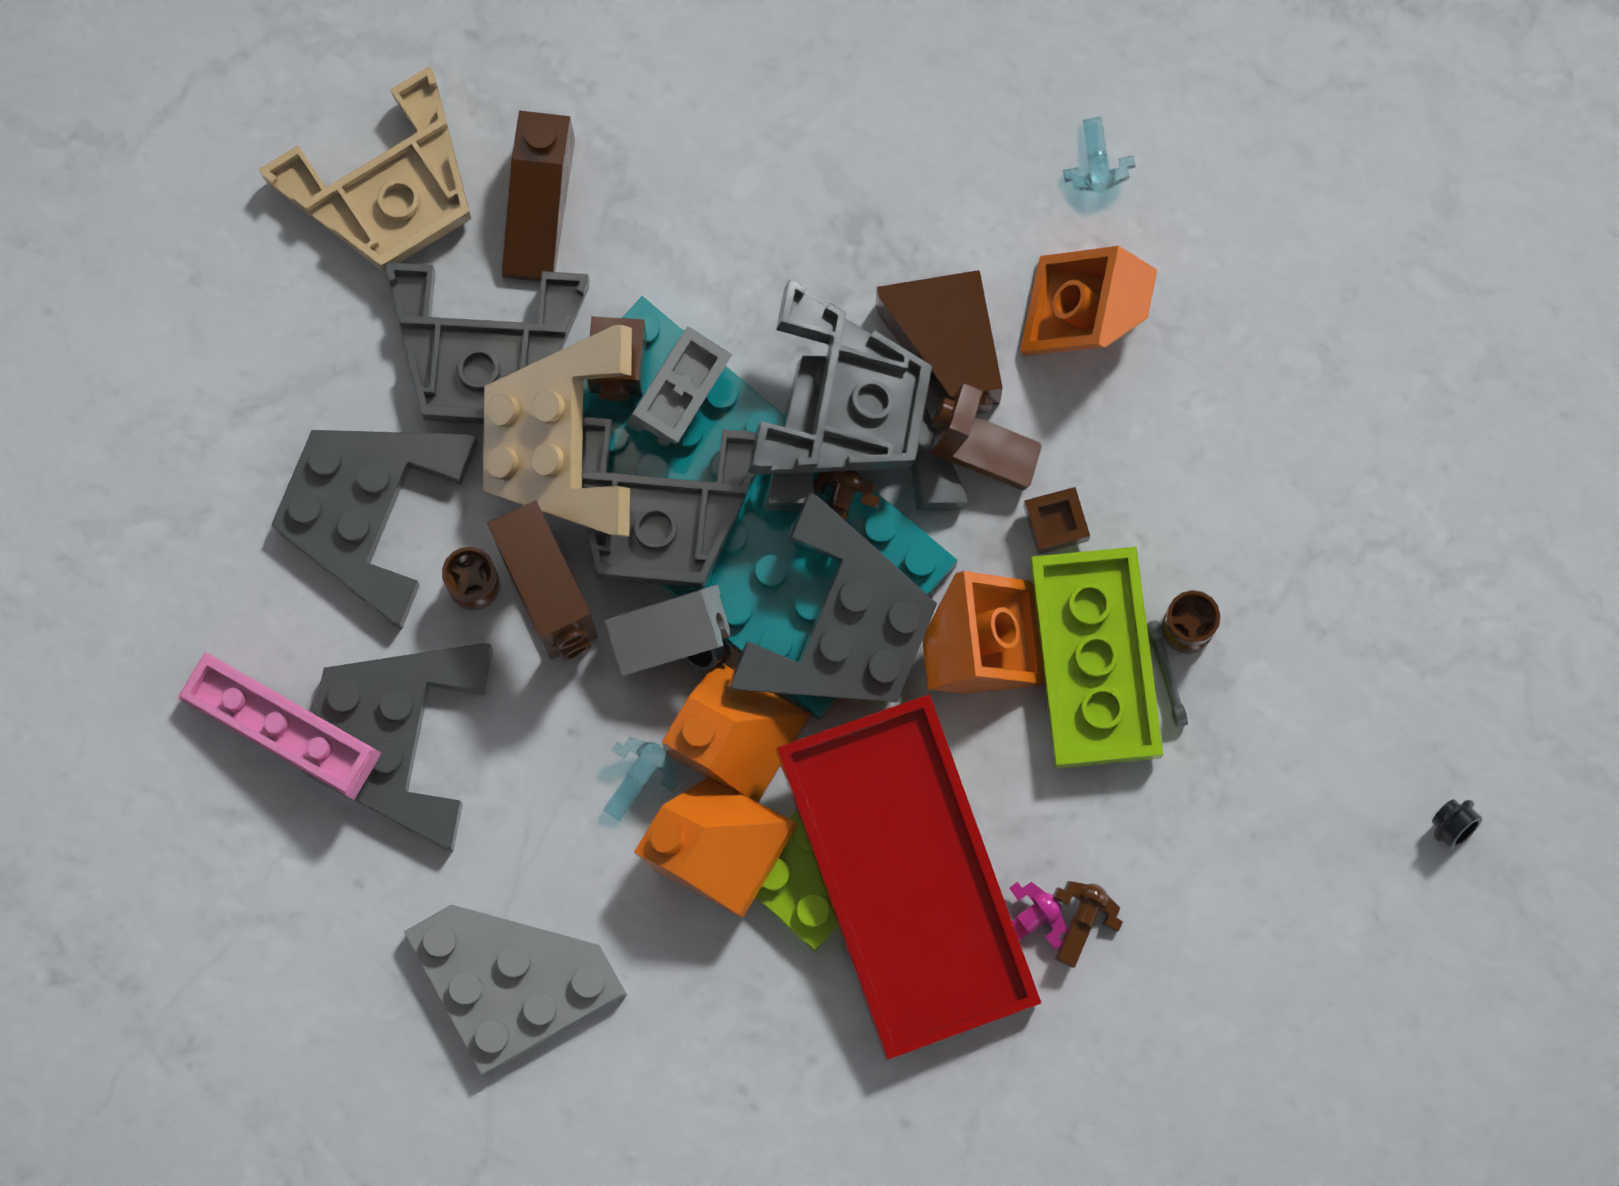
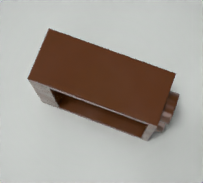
[487,500,598,660]

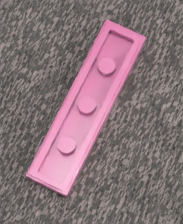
[177,652,382,800]

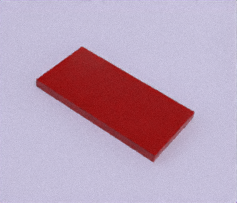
[775,694,1042,1060]

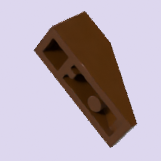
[502,110,575,282]

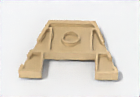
[259,66,472,272]
[483,325,632,537]

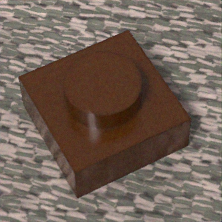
[1023,487,1090,555]

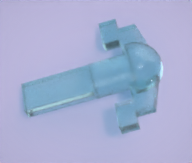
[1063,116,1136,193]
[603,736,679,821]

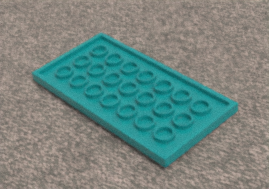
[583,296,958,721]

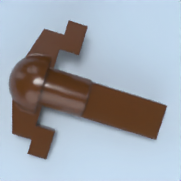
[813,470,880,521]
[1053,881,1123,968]

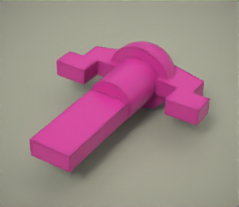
[1009,881,1067,949]

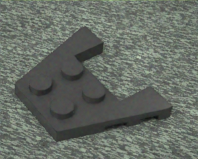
[386,262,590,424]
[748,280,932,474]
[763,356,968,511]
[582,417,757,588]
[271,430,478,629]
[727,493,937,703]
[302,643,493,851]

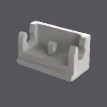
[625,326,733,447]
[604,584,730,676]

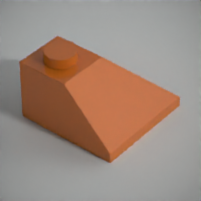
[1020,246,1157,356]
[922,571,1044,694]
[662,663,810,803]
[634,777,798,918]

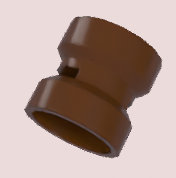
[442,547,500,610]
[1162,590,1221,654]

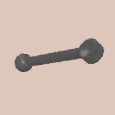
[1147,620,1188,727]

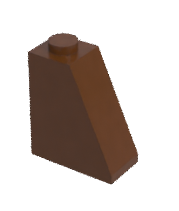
[876,270,1003,415]

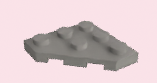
[404,904,627,1077]

